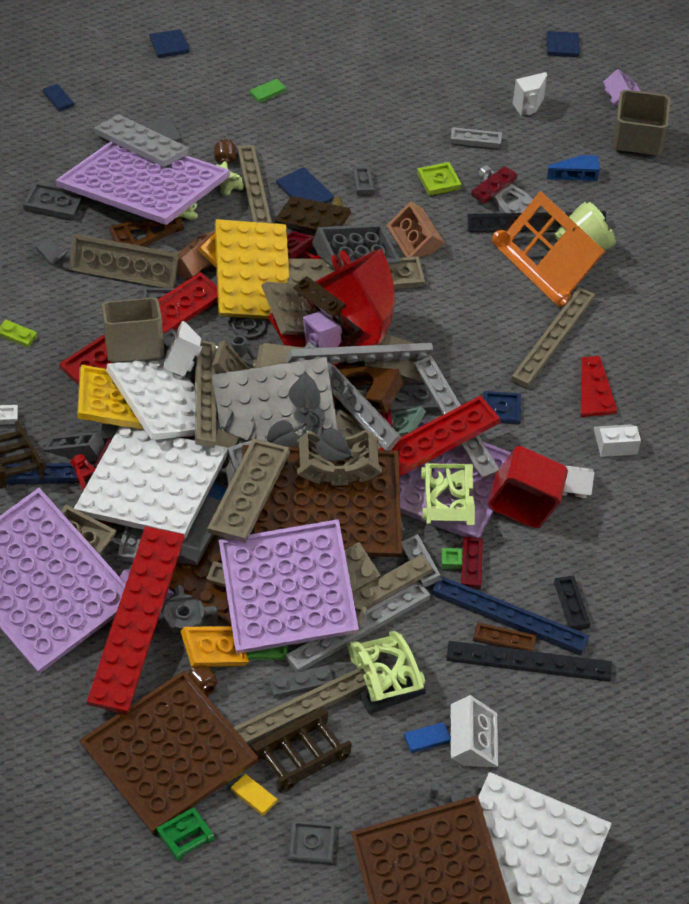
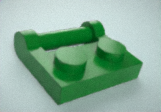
[156,807,215,862]

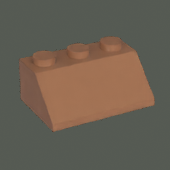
[387,201,445,257]
[177,230,215,279]

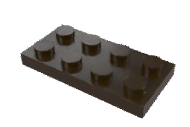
[275,196,351,234]

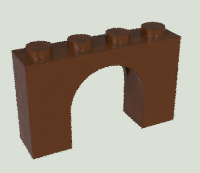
[332,364,403,414]

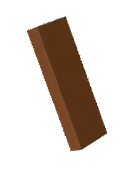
[473,622,537,651]

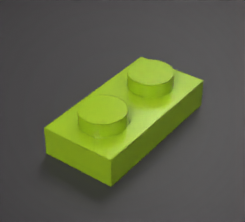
[0,320,37,348]

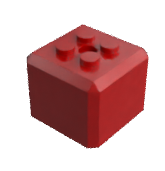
[487,445,568,528]

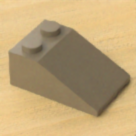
[364,335,430,383]
[61,505,116,555]

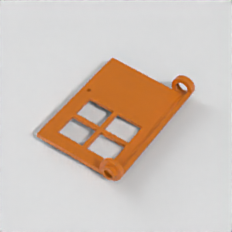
[492,191,606,308]

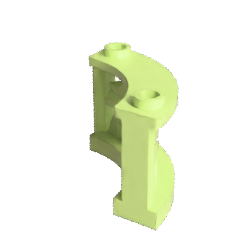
[421,463,475,525]
[347,631,425,701]

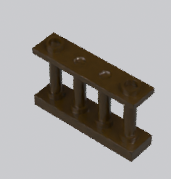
[293,276,364,346]
[0,421,46,489]
[252,707,352,792]

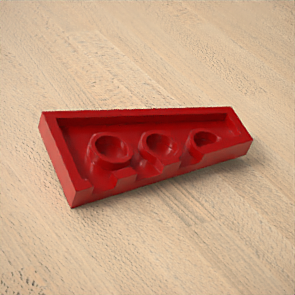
[580,355,617,417]

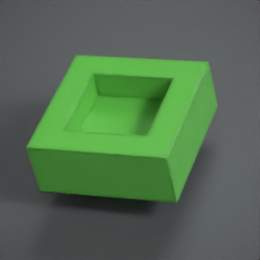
[441,548,462,569]

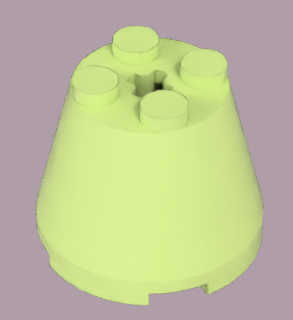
[554,202,616,250]

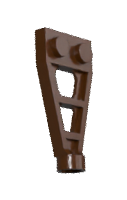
[109,217,184,247]

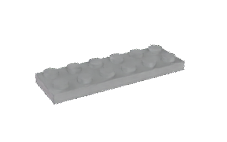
[94,115,189,167]

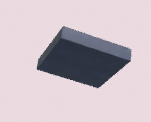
[149,29,189,58]
[546,31,580,57]
[483,391,521,425]

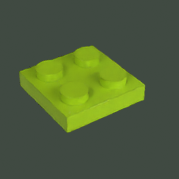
[417,162,462,196]

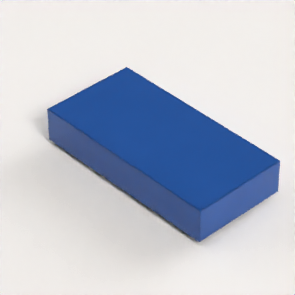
[404,722,451,753]

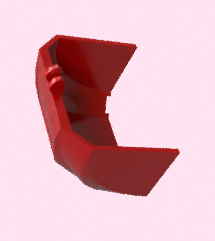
[268,249,395,366]

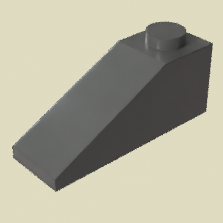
[44,432,105,463]

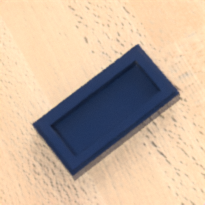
[43,83,74,112]

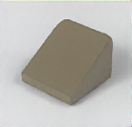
[215,429,239,448]

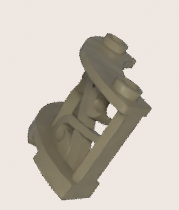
[297,430,382,486]

